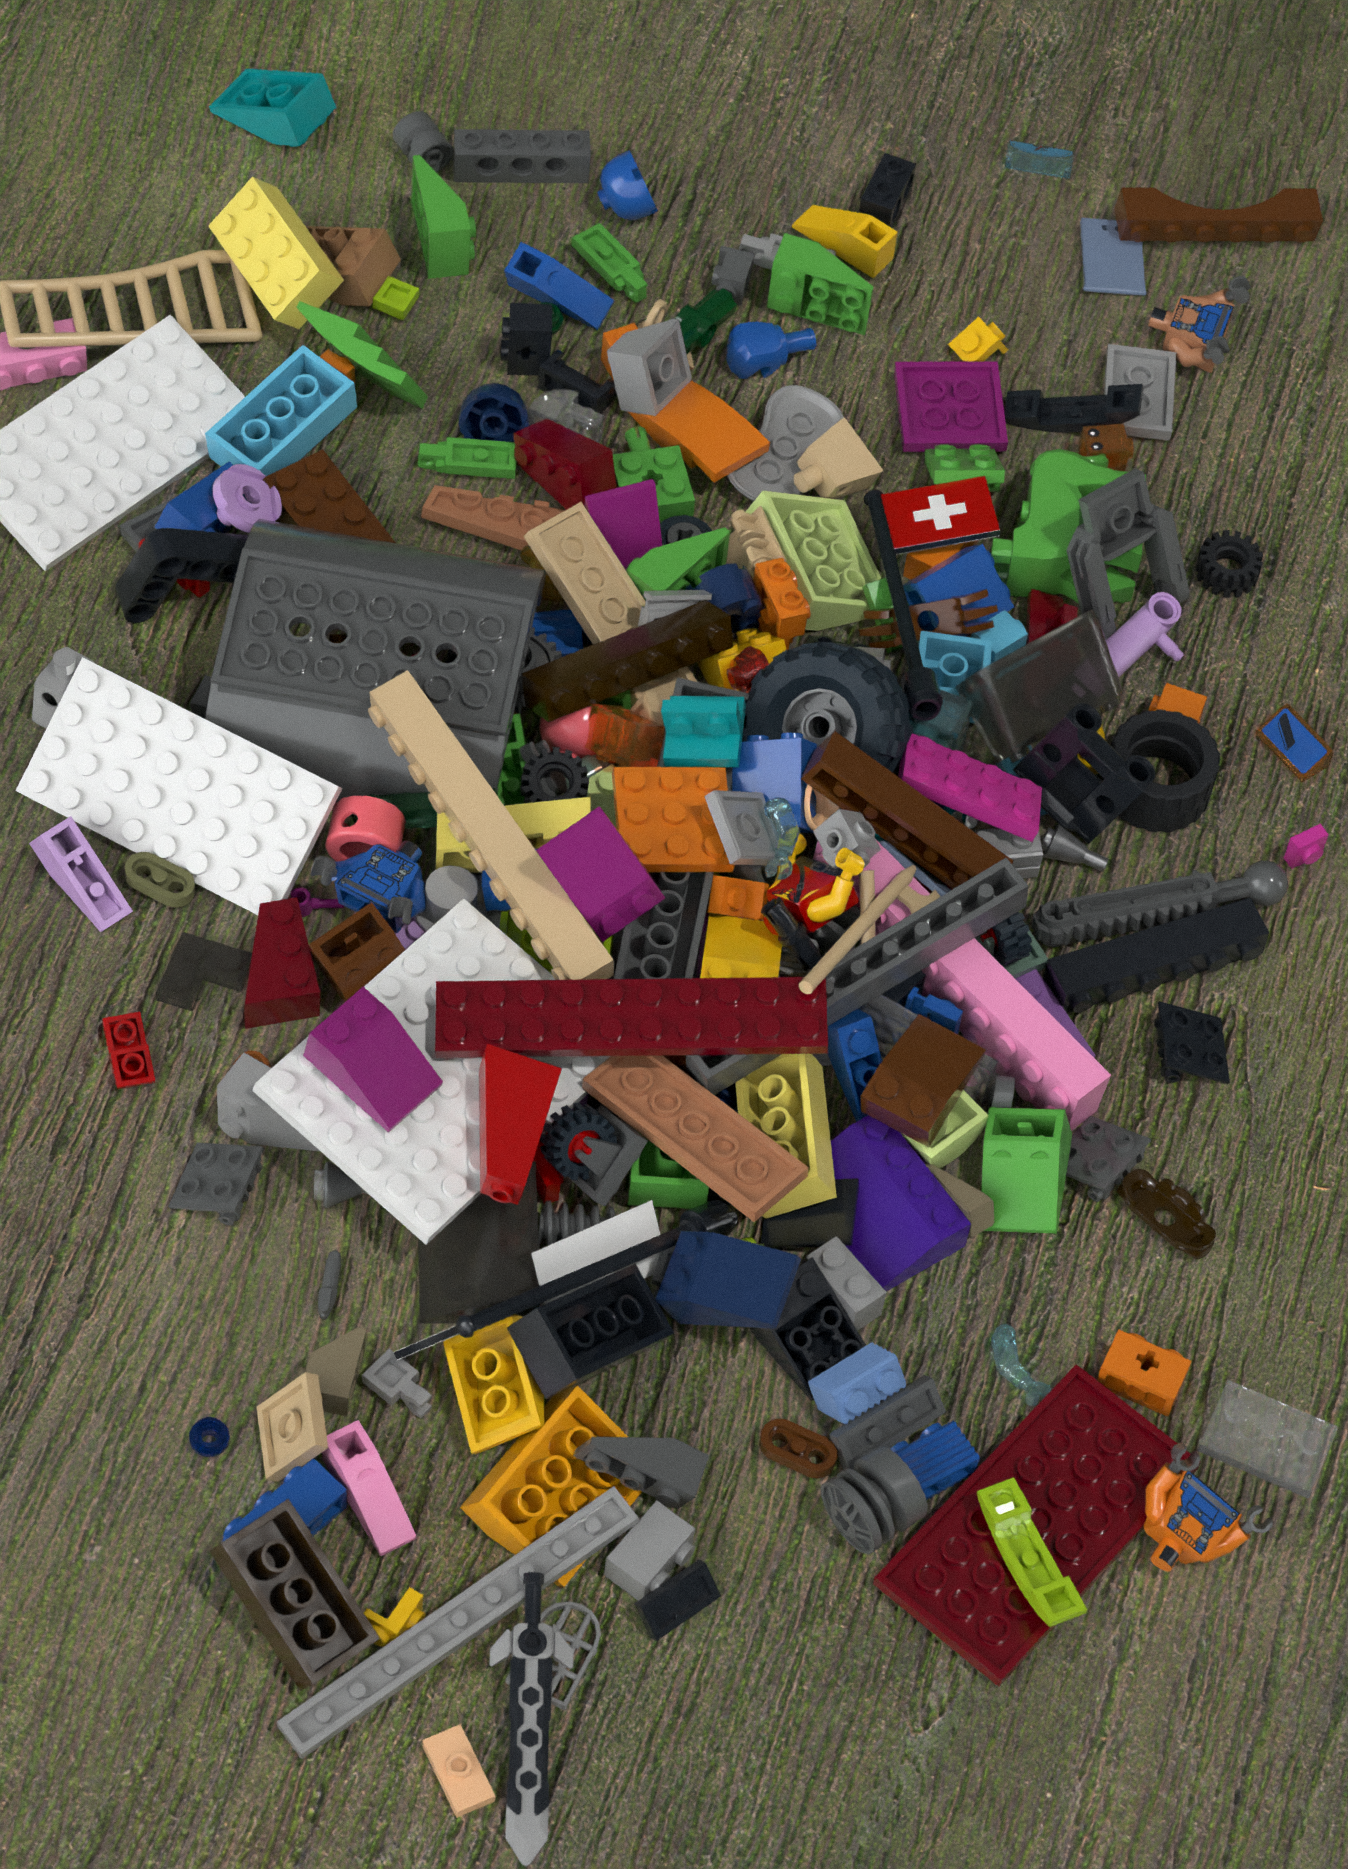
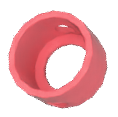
[325,796,406,862]

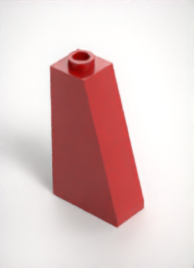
[479,1044,562,1205]

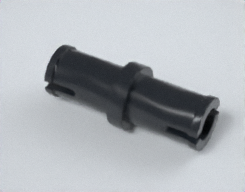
[761,897,824,971]

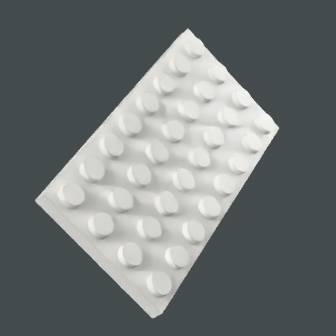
[0,315,245,572]
[16,657,342,915]

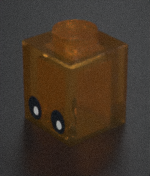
[1078,424,1134,471]

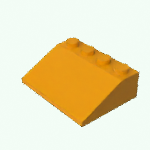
[460,1385,642,1588]

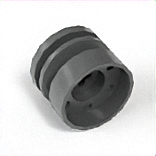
[821,1445,928,1555]

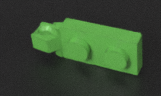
[571,223,648,303]
[418,437,516,479]

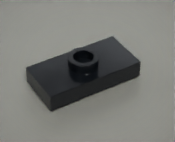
[634,1559,721,1641]

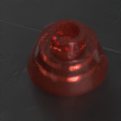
[727,646,769,693]

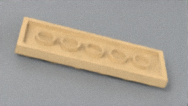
[523,502,697,708]

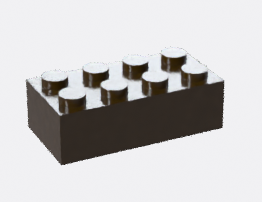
[209,1499,380,1691]

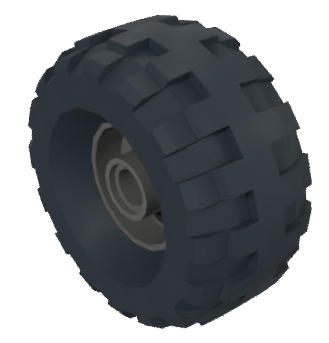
[742,642,913,809]

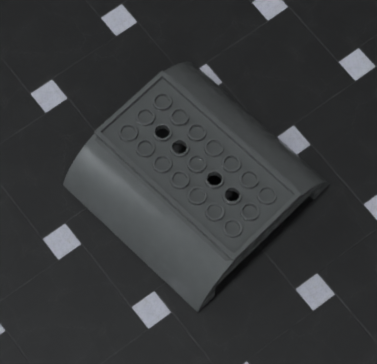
[205,519,547,827]

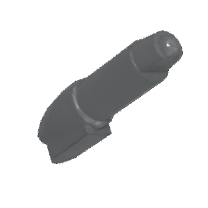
[318,1250,341,1319]

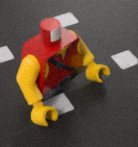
[763,829,865,935]

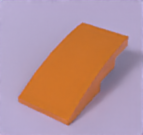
[627,381,770,483]

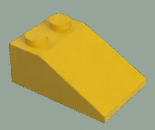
[700,913,782,978]
[443,1314,544,1455]

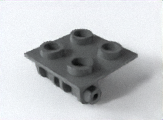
[1066,1116,1151,1202]
[168,1143,264,1226]

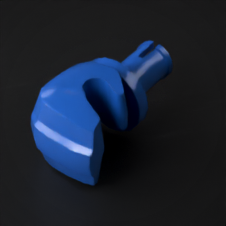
[726,322,816,379]

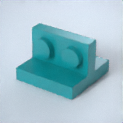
[661,696,746,767]

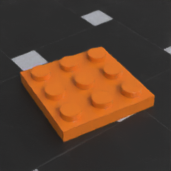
[612,767,735,872]

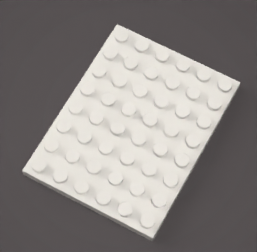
[253,899,610,1245]

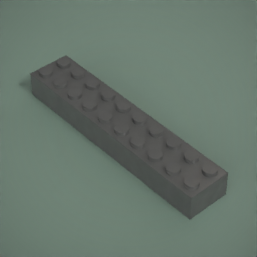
[613,677,749,979]

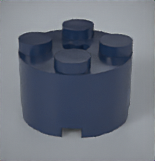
[685,563,765,633]

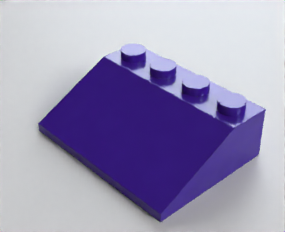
[831,1115,971,1292]

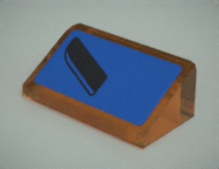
[1255,703,1333,783]

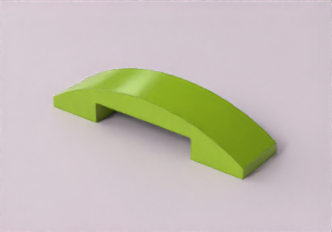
[977,1478,1087,1627]

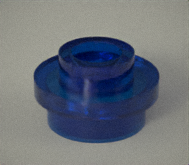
[189,1417,230,1457]

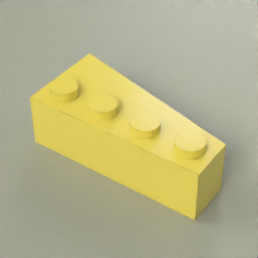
[435,797,591,873]

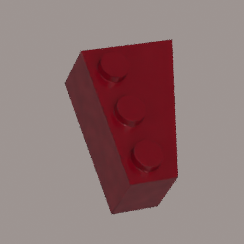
[513,418,617,510]
[244,897,320,1029]

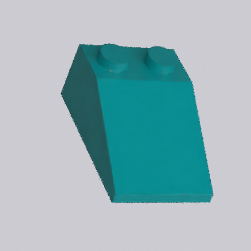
[209,68,337,147]

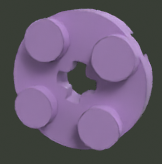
[213,464,282,533]

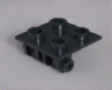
[1154,1001,1230,1084]

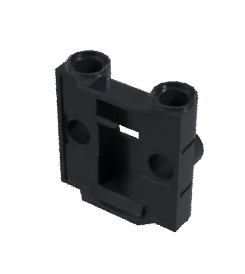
[1013,703,1155,844]

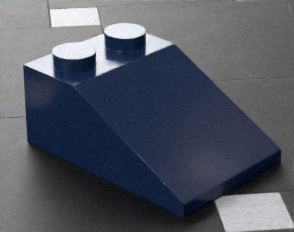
[655,1231,801,1329]

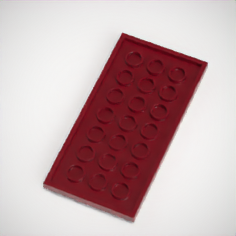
[873,1364,1201,1687]

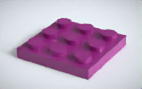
[894,361,1008,452]

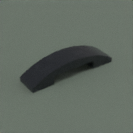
[1004,384,1144,432]

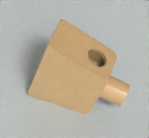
[793,417,883,499]

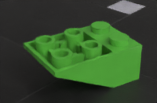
[767,233,874,335]
[981,1107,1072,1234]

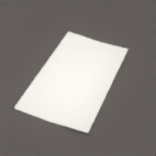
[531,1200,661,1304]

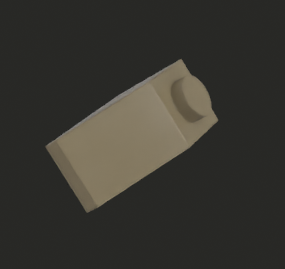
[297,1327,367,1416]

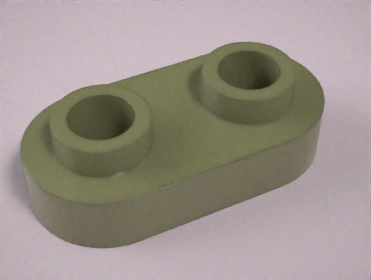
[125,852,195,908]

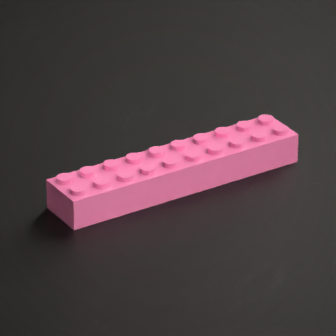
[813,840,1111,1131]

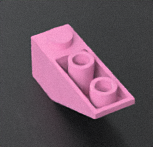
[322,1420,417,1557]

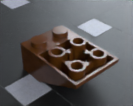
[309,902,405,1003]

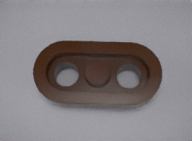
[759,1418,837,1478]

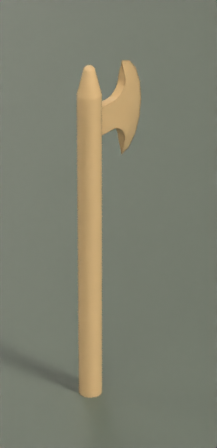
[799,865,940,994]

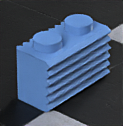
[808,1342,907,1425]

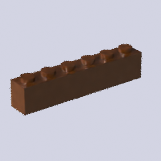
[801,731,1013,889]

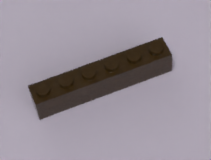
[521,600,733,722]

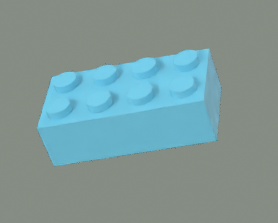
[205,345,357,476]

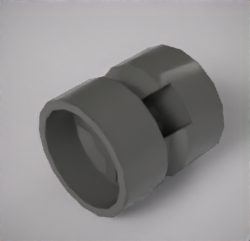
[393,111,453,173]

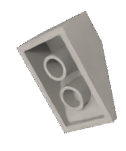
[217,1052,321,1152]

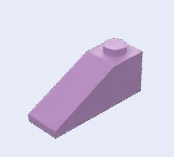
[29,816,133,932]

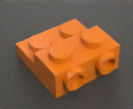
[753,557,811,650]

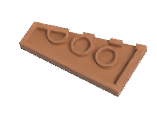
[421,485,565,555]

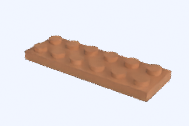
[582,1056,808,1222]

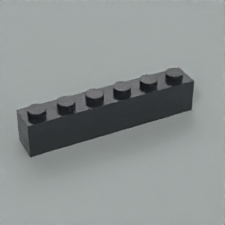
[1043,897,1270,1013]

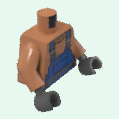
[1148,276,1251,373]

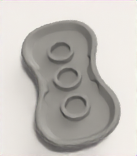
[728,385,844,502]

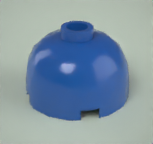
[597,150,658,220]

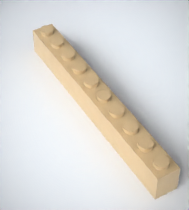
[368,670,614,980]

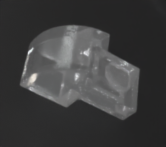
[528,389,604,443]

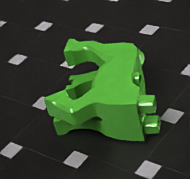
[991,449,1146,604]

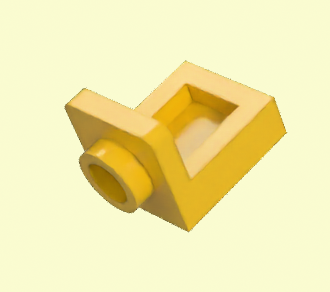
[948,316,1008,361]
[364,1587,426,1647]

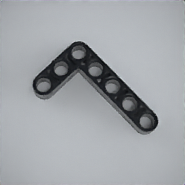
[115,528,248,623]

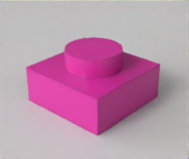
[1284,824,1329,869]

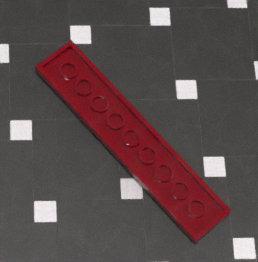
[435,977,828,1058]

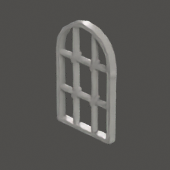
[505,1601,601,1710]

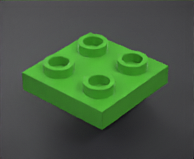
[925,444,1005,492]

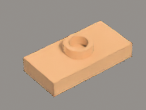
[422,1724,495,1818]

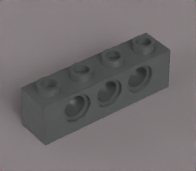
[453,129,591,183]

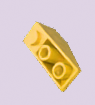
[792,205,898,278]

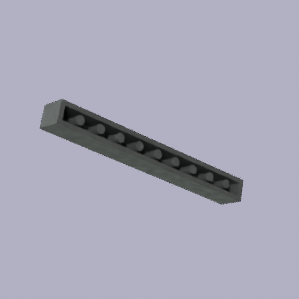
[686,858,1028,1095]

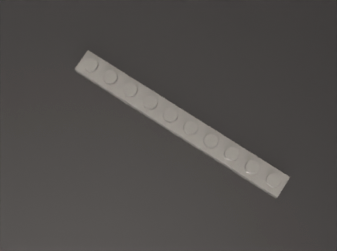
[277,1486,639,1759]

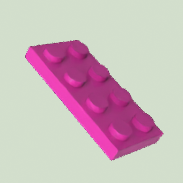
[898,733,1042,842]

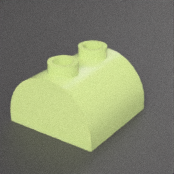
[901,1090,989,1168]

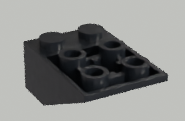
[749,1257,866,1401]

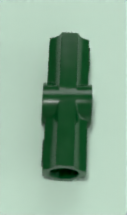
[675,288,737,354]

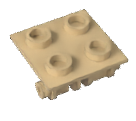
[726,506,787,579]

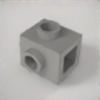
[813,809,881,869]

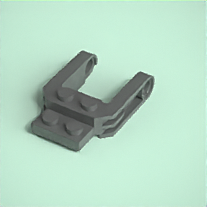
[1066,468,1190,647]

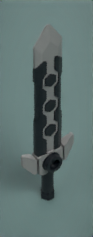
[489,1572,573,1866]

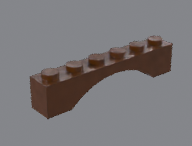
[1114,187,1323,243]

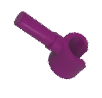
[290,888,344,917]

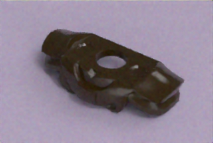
[1116,1169,1216,1259]

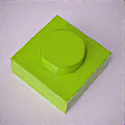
[373,276,419,320]

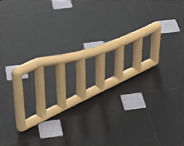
[0,250,262,348]

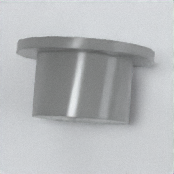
[415,865,488,932]

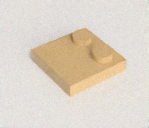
[256,1372,328,1482]

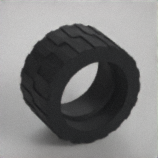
[1103,709,1220,832]

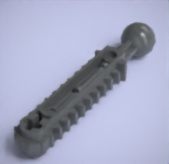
[1032,860,1288,947]

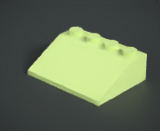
[745,491,882,631]

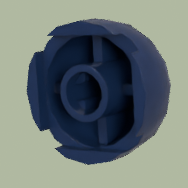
[458,383,529,442]

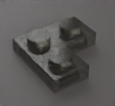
[156,932,252,1011]

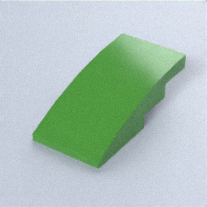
[297,301,428,409]

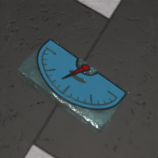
[1004,140,1074,179]

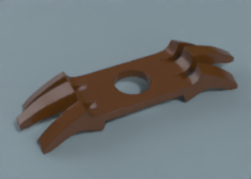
[859,589,998,648]

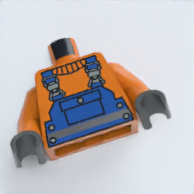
[1144,1443,1273,1572]

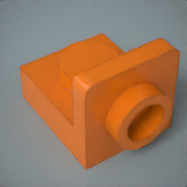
[708,875,769,920]

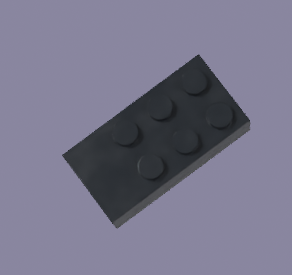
[507,1263,674,1399]

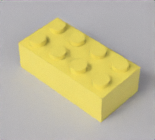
[208,177,344,329]
[735,1054,837,1219]

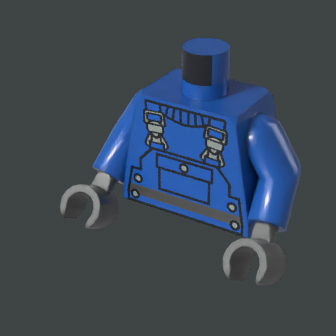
[310,841,426,934]

